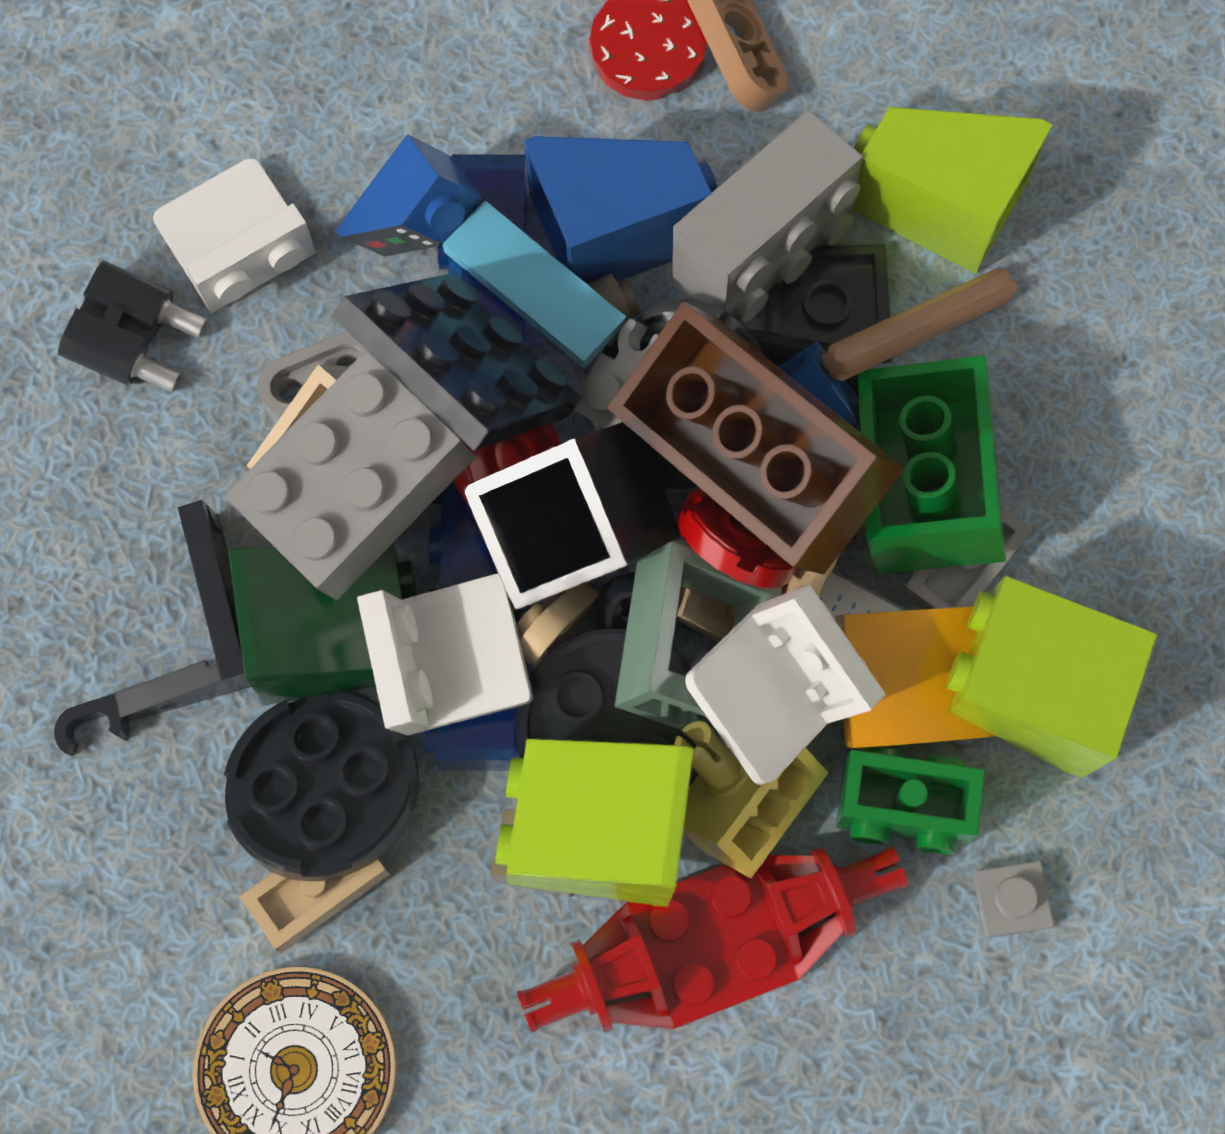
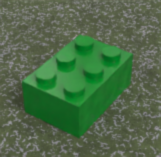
[858,355,1006,574]

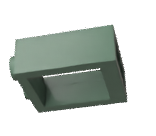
[615,541,782,746]

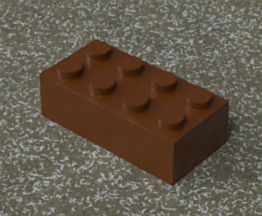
[607,302,905,575]

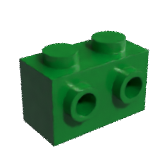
[835,746,985,855]

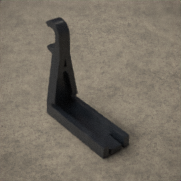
[54,500,251,757]

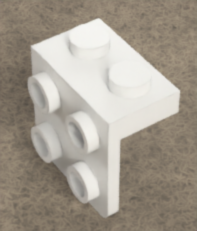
[153,158,316,314]
[685,584,886,785]

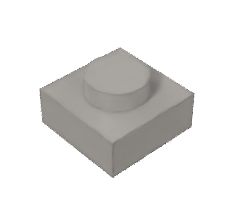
[973,861,1054,939]

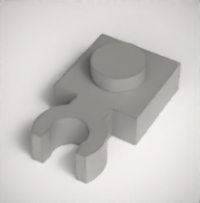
[574,319,659,428]

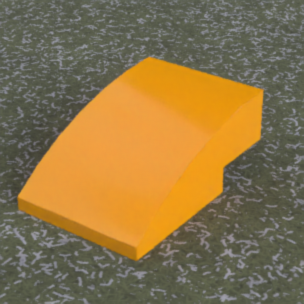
[835,606,995,748]

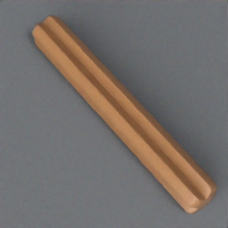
[822,268,1018,381]

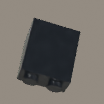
[463,422,682,610]

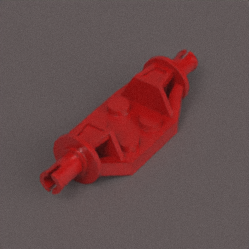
[516,846,908,1033]

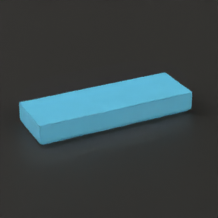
[443,201,626,369]

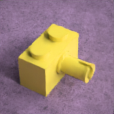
[674,721,829,878]

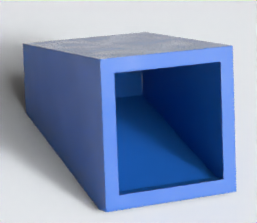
[524,136,717,283]

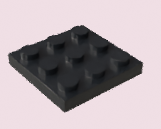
[332,274,582,451]

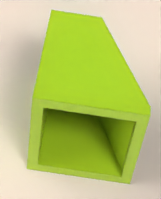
[853,107,1053,274]
[946,576,1157,778]
[495,739,694,907]

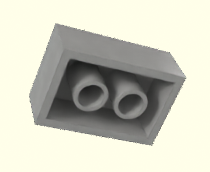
[672,110,863,323]
[224,350,475,600]

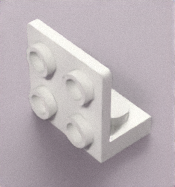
[357,574,533,735]

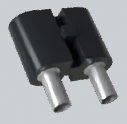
[58,260,208,393]

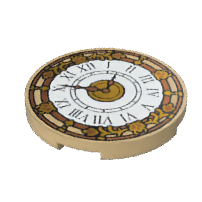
[193,967,398,1134]

